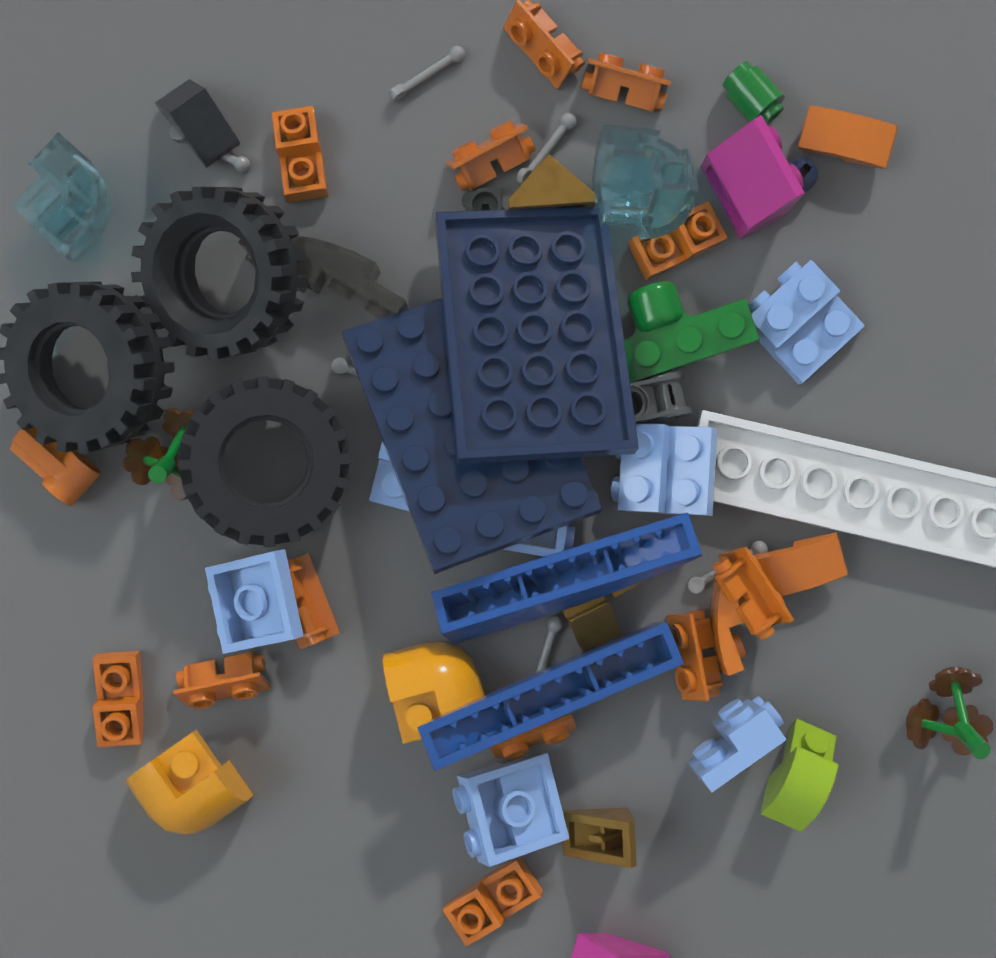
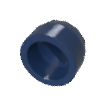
[789,157,818,193]

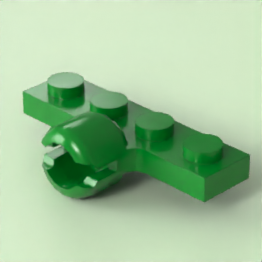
[624,281,760,383]

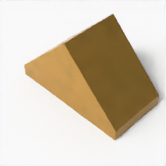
[508,154,596,210]
[563,807,637,868]

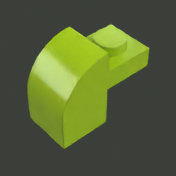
[760,719,839,832]

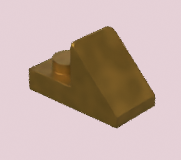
[563,596,622,653]

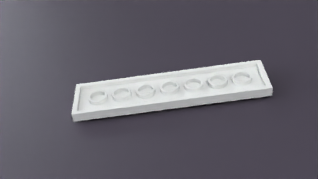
[696,410,996,568]

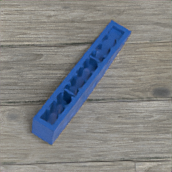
[431,512,702,644]
[417,622,684,771]

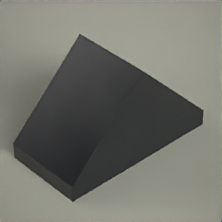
[155,79,240,168]

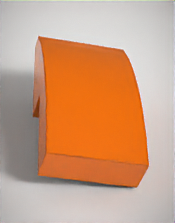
[271,105,329,203]
[798,105,899,170]
[627,201,728,281]
[753,532,848,596]
[710,582,746,676]
[92,650,144,747]
[442,856,543,947]

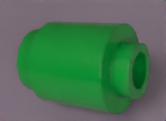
[722,61,785,125]

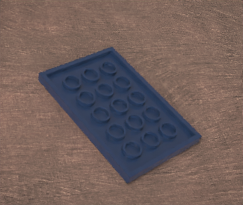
[435,207,639,464]
[342,298,602,574]

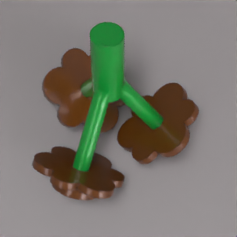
[122,408,194,501]
[906,667,993,759]

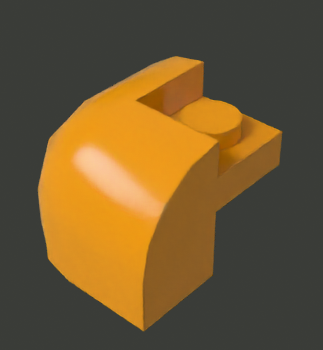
[382,641,485,744]
[125,729,253,834]

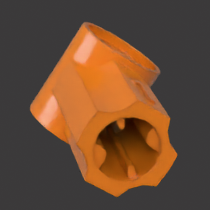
[9,428,102,507]

